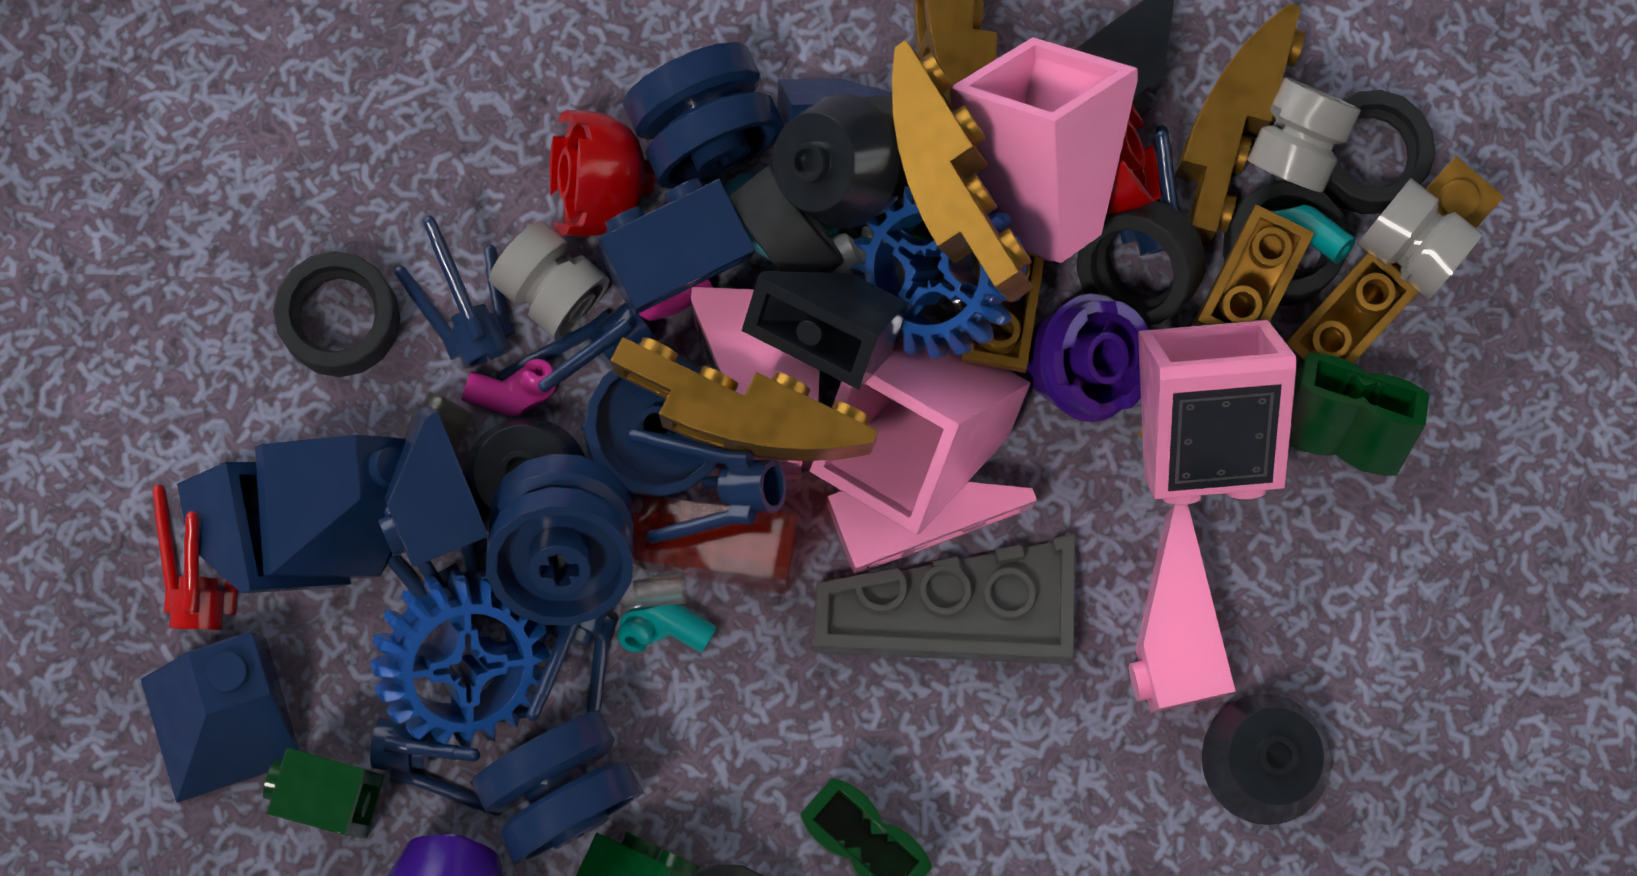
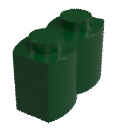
[1289,353,1429,476]
[800,778,932,876]

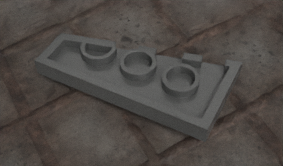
[813,534,1075,665]

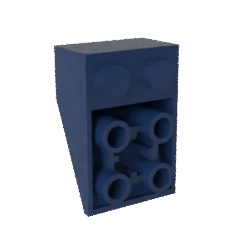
[599,177,755,316]

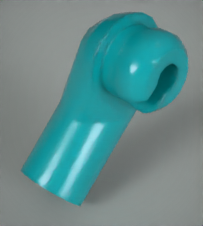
[1273,205,1356,264]
[617,598,717,654]

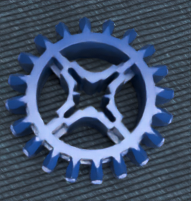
[849,186,1028,358]
[370,570,550,748]

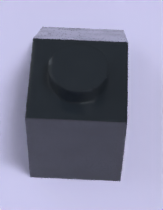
[1074,0,1174,118]
[741,271,909,390]

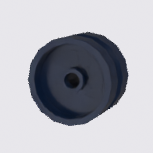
[622,42,784,189]
[583,356,717,501]
[486,454,634,626]
[470,711,644,865]

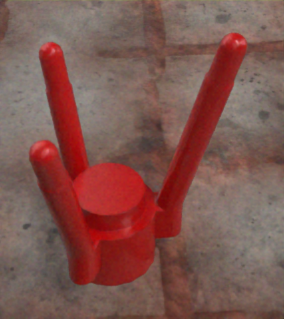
[152,484,238,631]

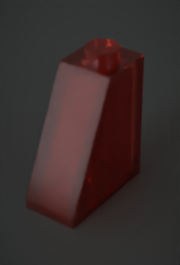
[633,496,798,595]

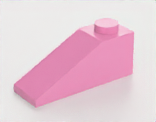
[827,482,1037,576]
[1129,504,1236,713]

